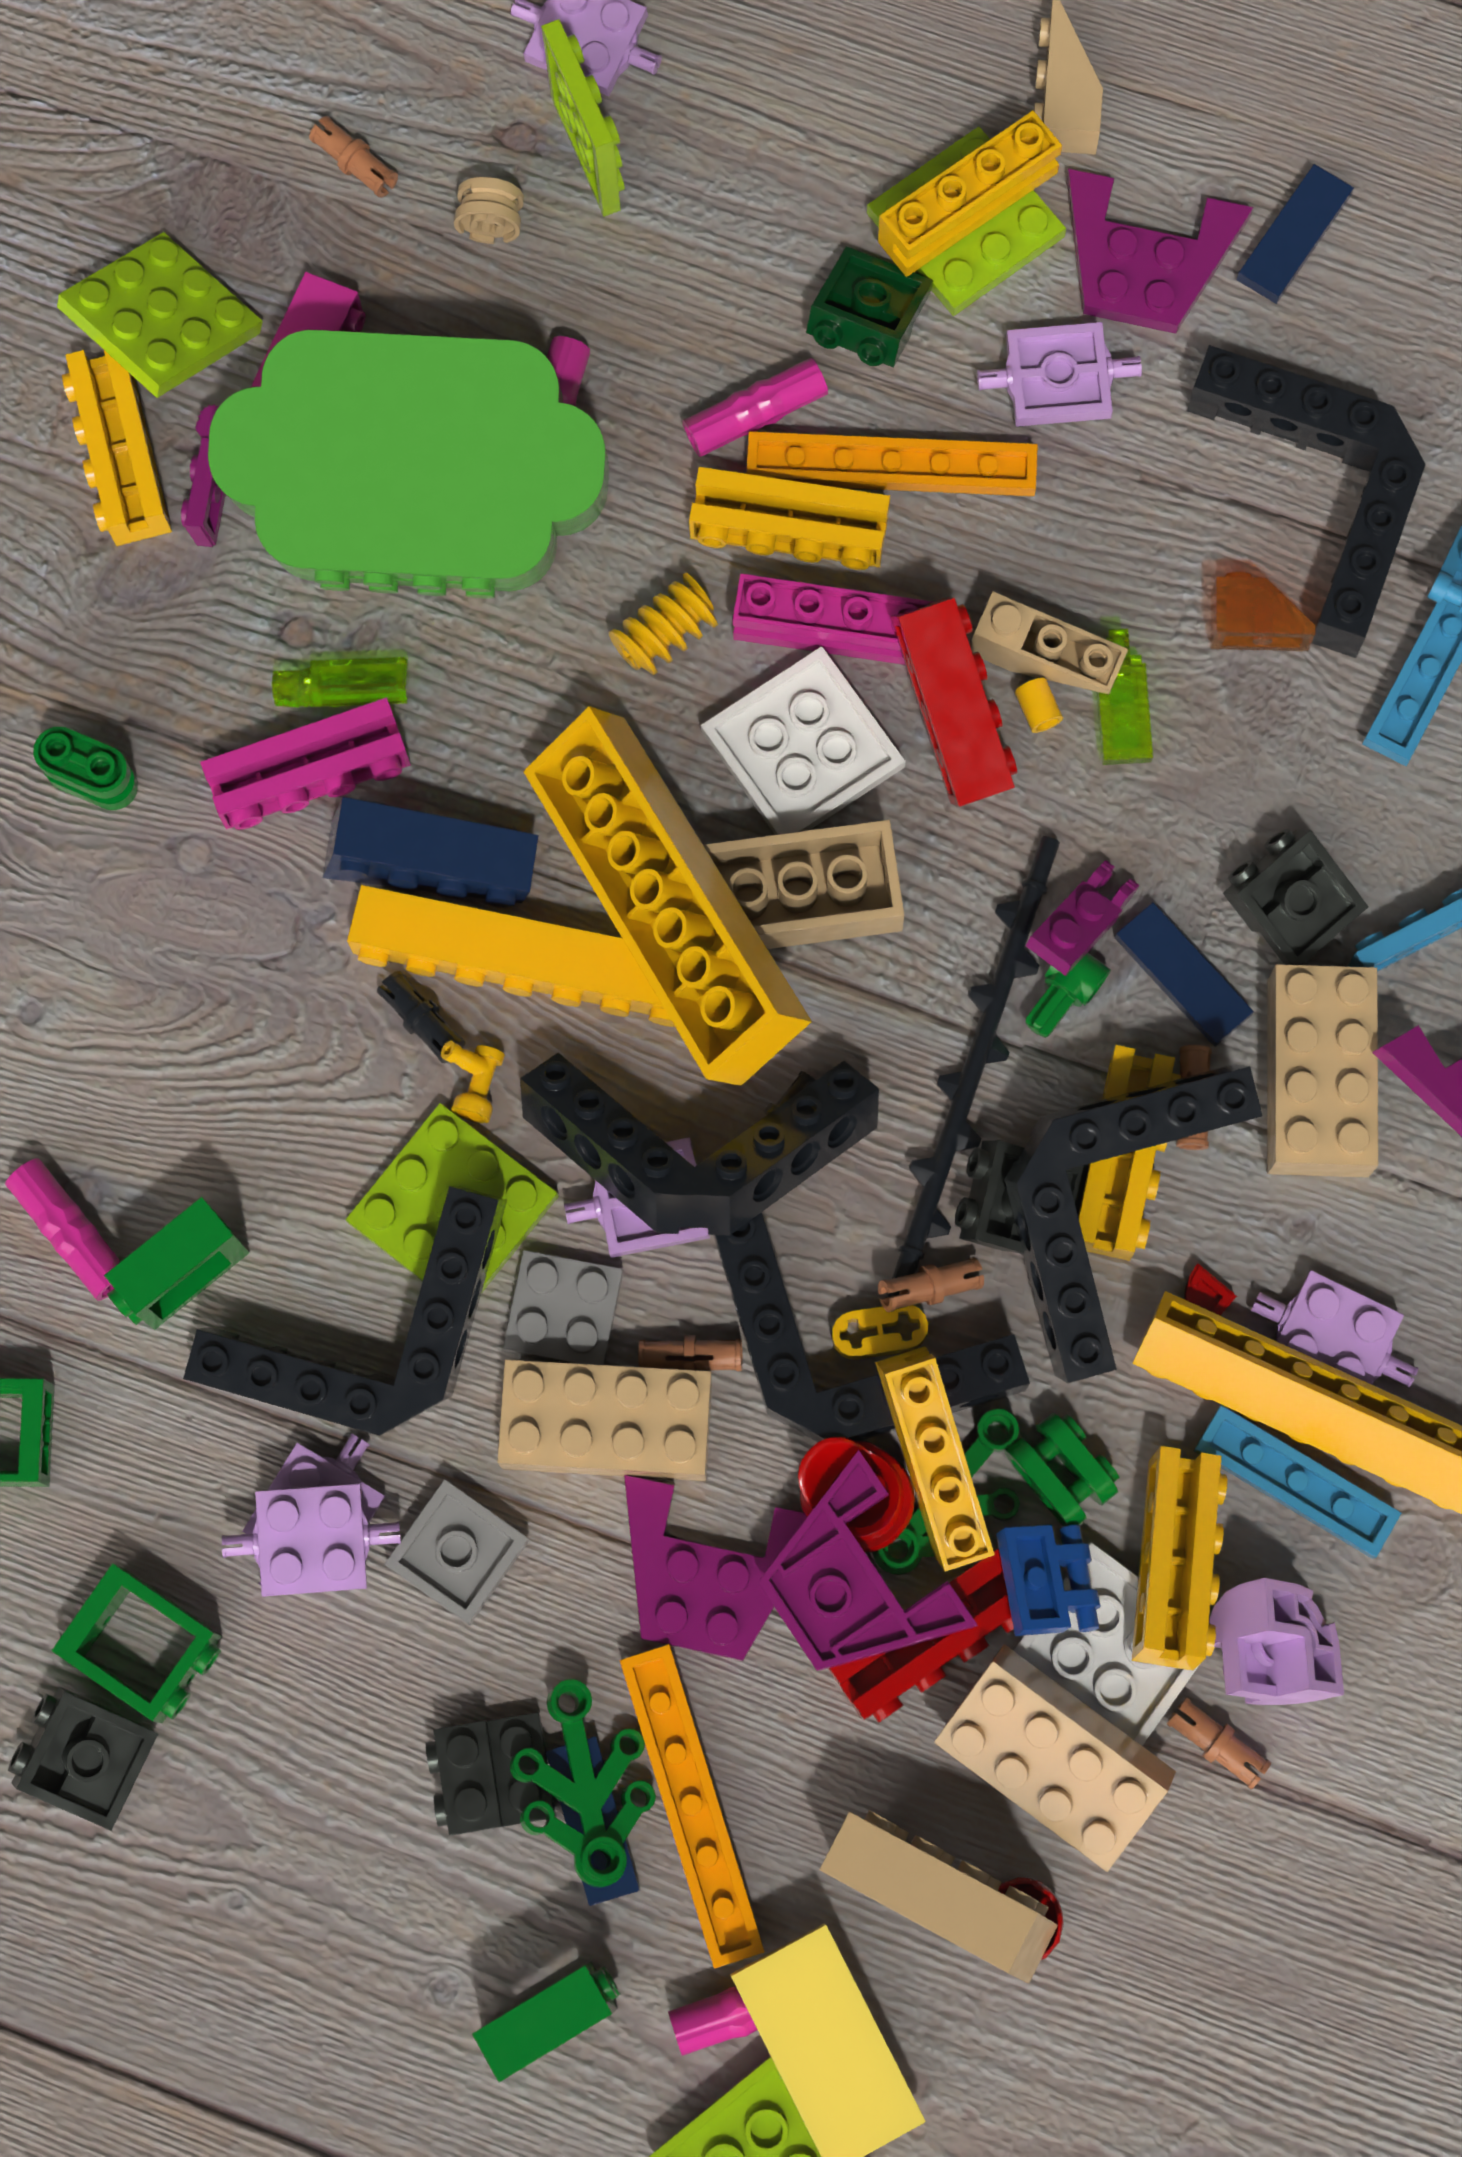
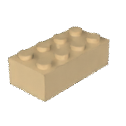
[703,820,904,949]
[1267,964,1378,1178]
[497,1360,713,1481]
[934,1644,1176,1872]
[819,1810,1058,1984]

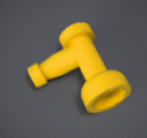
[441,1041,505,1123]

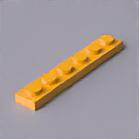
[746,431,1038,497]
[620,1644,765,1969]

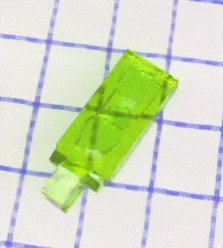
[1097,628,1153,765]
[272,657,409,708]

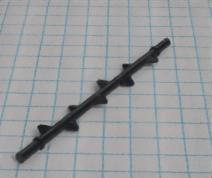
[885,836,1060,1298]

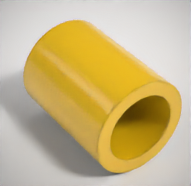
[1014,678,1063,733]

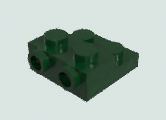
[806,246,933,368]

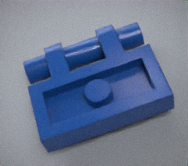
[996,1525,1101,1636]

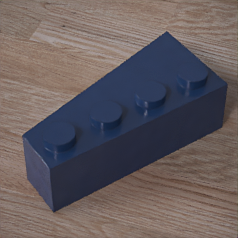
[322,797,539,907]

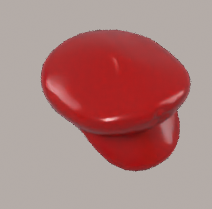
[798,1437,915,1553]

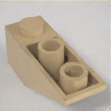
[1034,0,1103,155]
[970,591,1128,694]

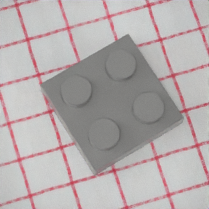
[503,1250,624,1365]
[384,1479,530,1625]

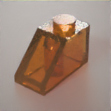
[1211,571,1315,651]

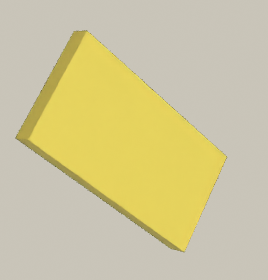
[730,1923,926,2157]

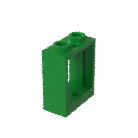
[104,1197,249,1330]
[0,1378,55,1487]
[51,1563,222,1723]
[472,1961,621,2083]

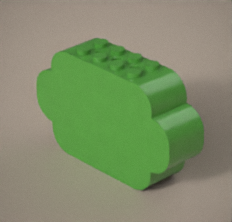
[208,330,609,599]

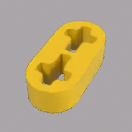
[832,1305,928,1360]

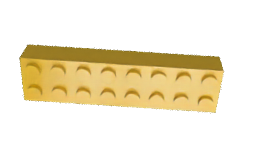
[523,706,812,1086]

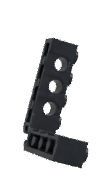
[1187,345,1426,658]
[520,1052,879,1235]
[1004,1064,1263,1383]
[183,1186,507,1436]
[713,1212,1030,1442]

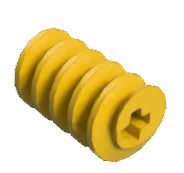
[609,572,718,675]

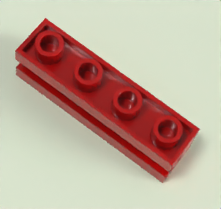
[890,597,1017,807]
[828,1549,1014,1723]

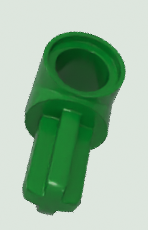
[1025,953,1111,1038]

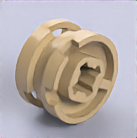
[454,177,524,244]

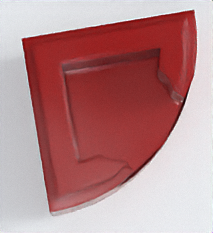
[1184,1263,1237,1316]

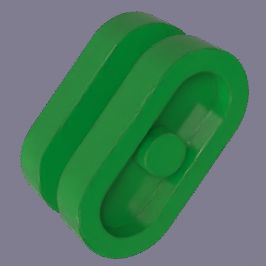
[33,727,138,810]
[1004,1412,1120,1527]

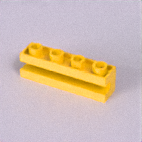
[878,110,1062,277]
[62,350,172,546]
[689,467,890,570]
[1077,1045,1181,1261]
[875,1346,995,1572]
[1131,1446,1227,1671]

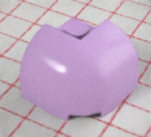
[1209,1578,1344,1705]

